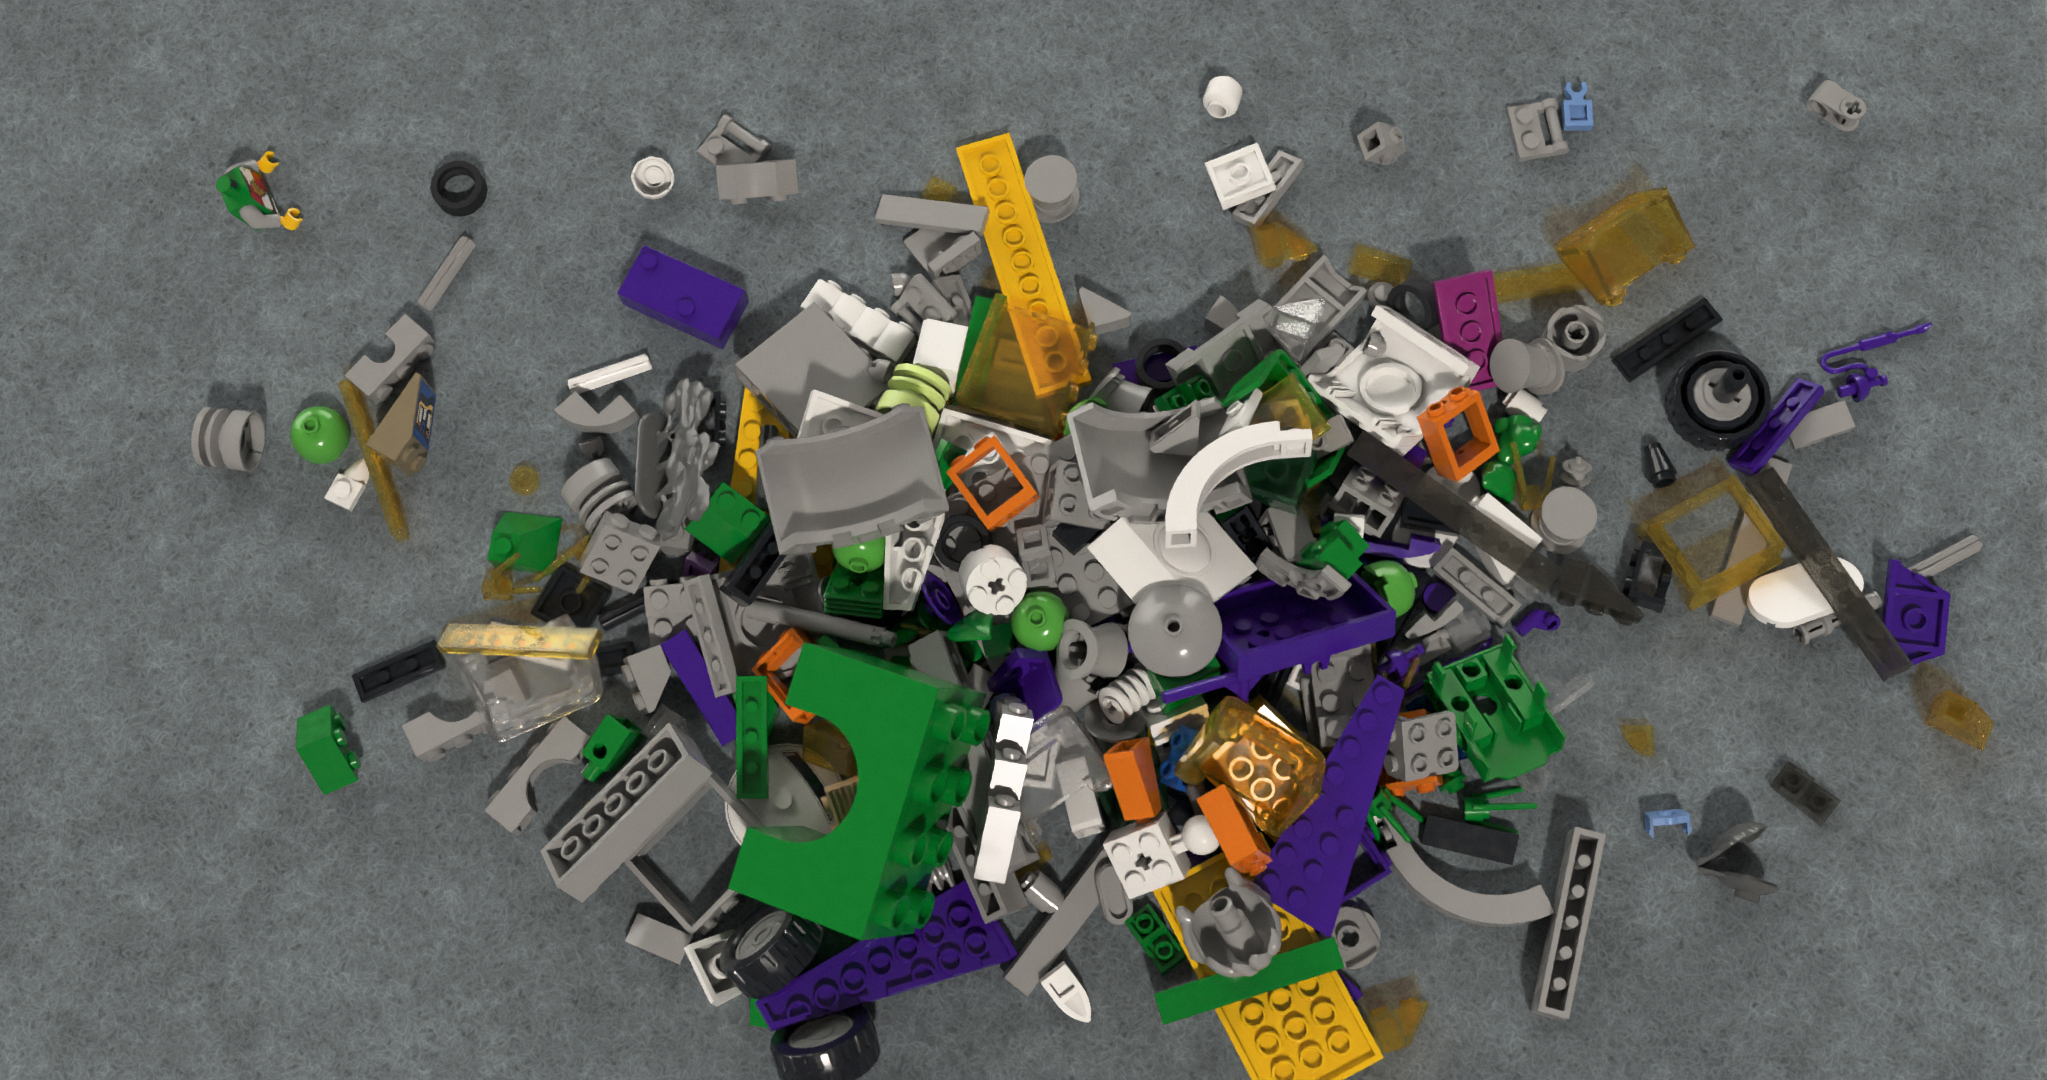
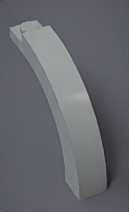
[1379,812,1555,927]

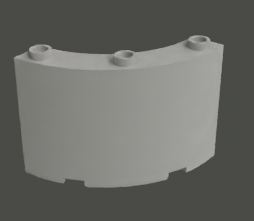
[1066,397,1253,524]
[755,403,949,555]

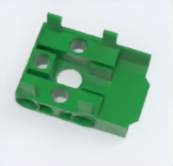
[1423,633,1567,783]

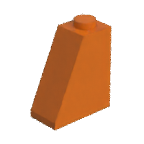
[1103,737,1162,824]

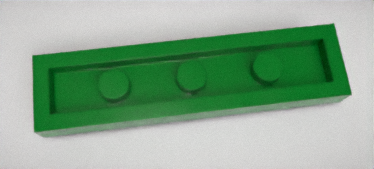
[736,676,769,799]

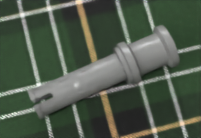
[1790,591,1883,646]

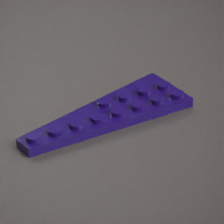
[1253,674,1405,938]
[755,880,1018,1032]

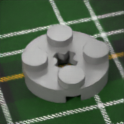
[1318,907,1381,970]

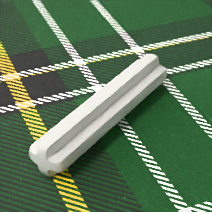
[568,354,652,394]

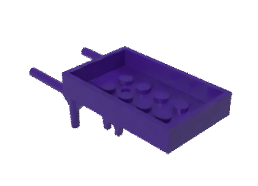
[1127,572,1396,717]

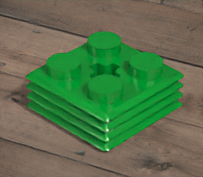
[823,563,885,619]

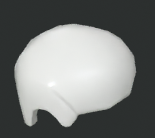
[631,156,674,200]

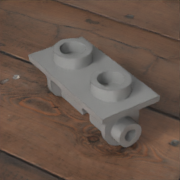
[1389,627,1453,673]

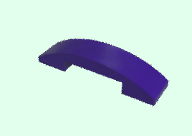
[1321,515,1441,558]

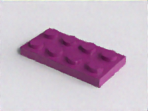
[1432,269,1503,391]

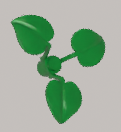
[877,594,994,663]

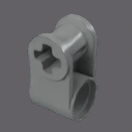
[1806,80,1866,132]

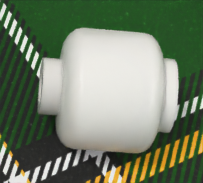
[1203,76,1243,119]

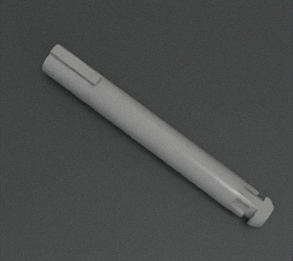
[745,596,897,648]

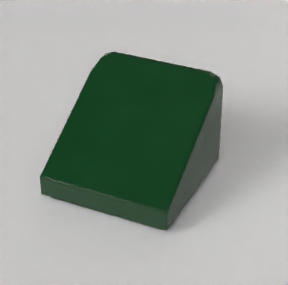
[982,622,1017,659]

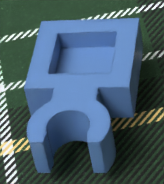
[1561,82,1594,131]

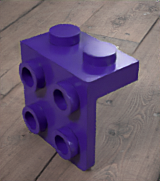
[987,647,1063,732]

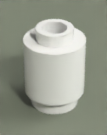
[1502,389,1548,423]

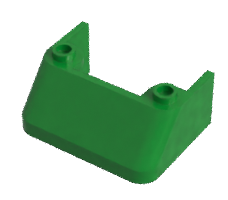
[1222,349,1346,496]

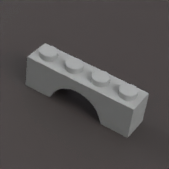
[402,669,532,762]
[484,716,591,837]

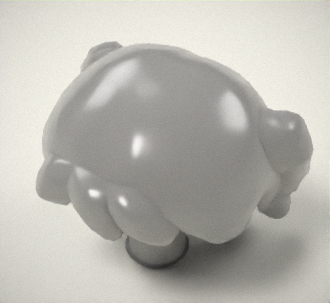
[1175,867,1282,978]

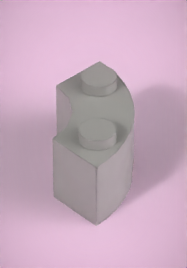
[716,159,799,204]

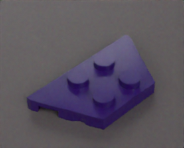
[1877,559,1951,675]

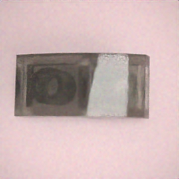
[1770,761,1841,827]

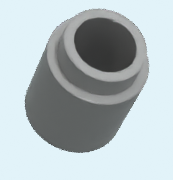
[1019,870,1065,914]

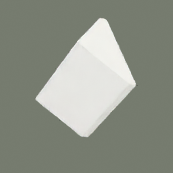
[913,319,968,398]
[684,929,742,1007]

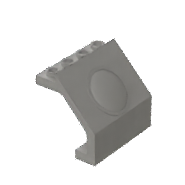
[683,553,838,698]

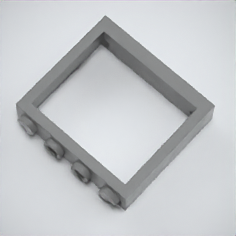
[624,770,766,936]

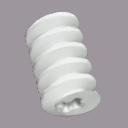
[1098,662,1156,724]

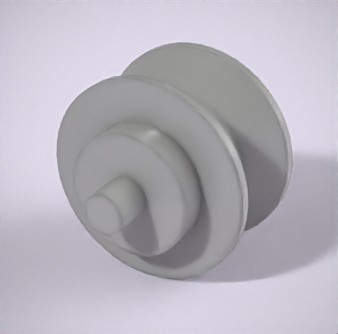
[1560,456,1592,488]

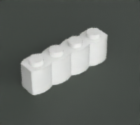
[800,279,917,368]

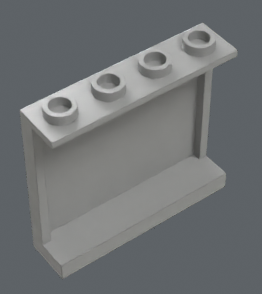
[735,302,891,439]

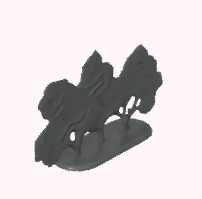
[635,378,721,541]

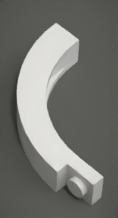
[1165,421,1313,549]

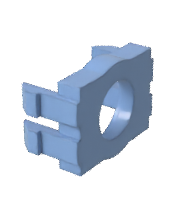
[1643,809,1692,838]

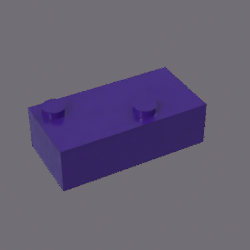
[617,245,749,350]

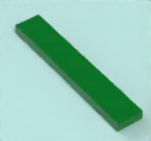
[1154,937,1344,1025]

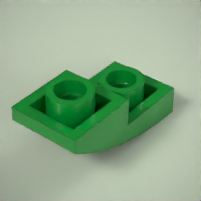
[1153,372,1216,412]
[1124,903,1187,976]

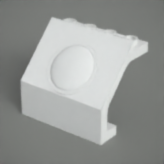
[1307,305,1480,457]
[1087,511,1258,632]

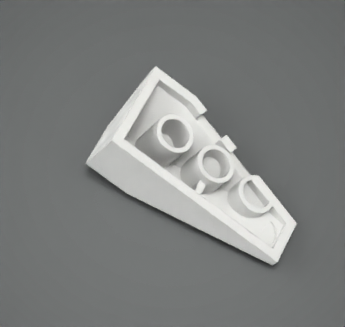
[883,489,946,611]

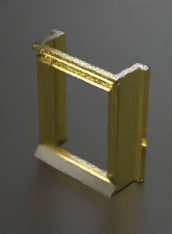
[1634,474,1787,612]

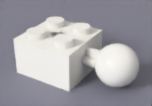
[1103,811,1220,899]

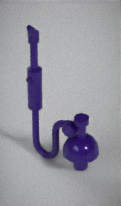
[1820,322,1933,403]
[1376,637,1493,698]

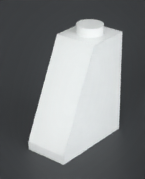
[1462,493,1543,587]
[1056,755,1107,839]

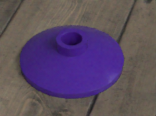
[921,573,962,626]

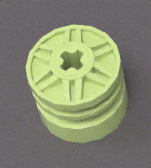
[876,363,951,436]

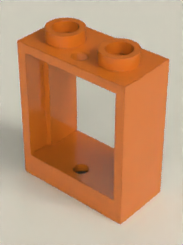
[1417,386,1500,482]
[946,435,1041,533]
[751,627,815,724]
[1196,784,1273,876]

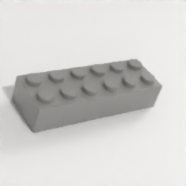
[540,722,713,903]

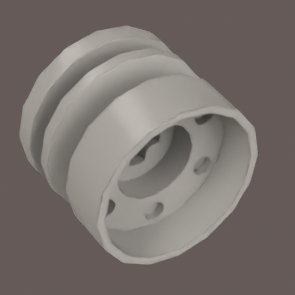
[191,406,266,472]
[561,458,638,535]

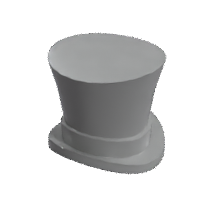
[1024,155,1080,224]
[1490,338,1565,395]
[1089,367,1154,413]
[1530,487,1597,555]
[1056,619,1128,681]

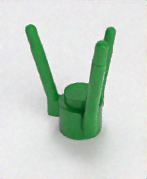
[1367,786,1425,848]
[1463,786,1538,834]

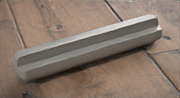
[418,236,475,311]
[1908,535,1982,579]

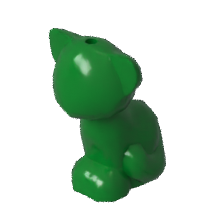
[1481,415,1542,504]

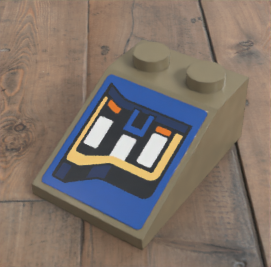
[366,372,436,477]

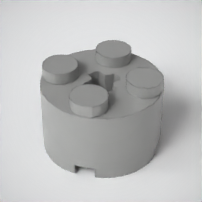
[1541,305,1606,372]

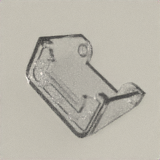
[455,614,603,742]
[1019,705,1113,844]

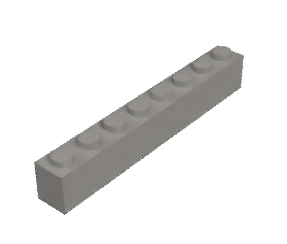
[908,630,1040,874]

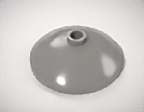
[1128,584,1222,678]

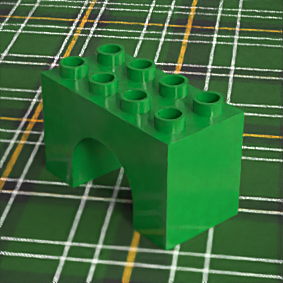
[728,643,990,941]

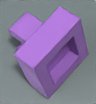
[683,551,719,577]

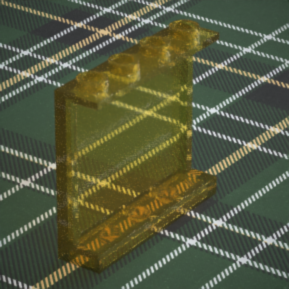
[956,293,1099,437]

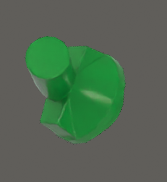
[1440,769,1467,795]

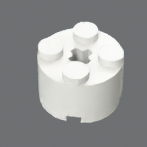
[958,544,1027,615]

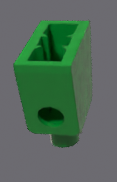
[581,714,647,783]

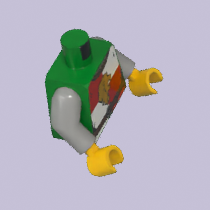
[216,151,303,231]

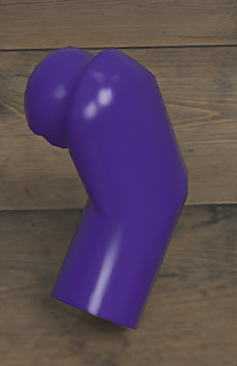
[1513,609,1560,637]

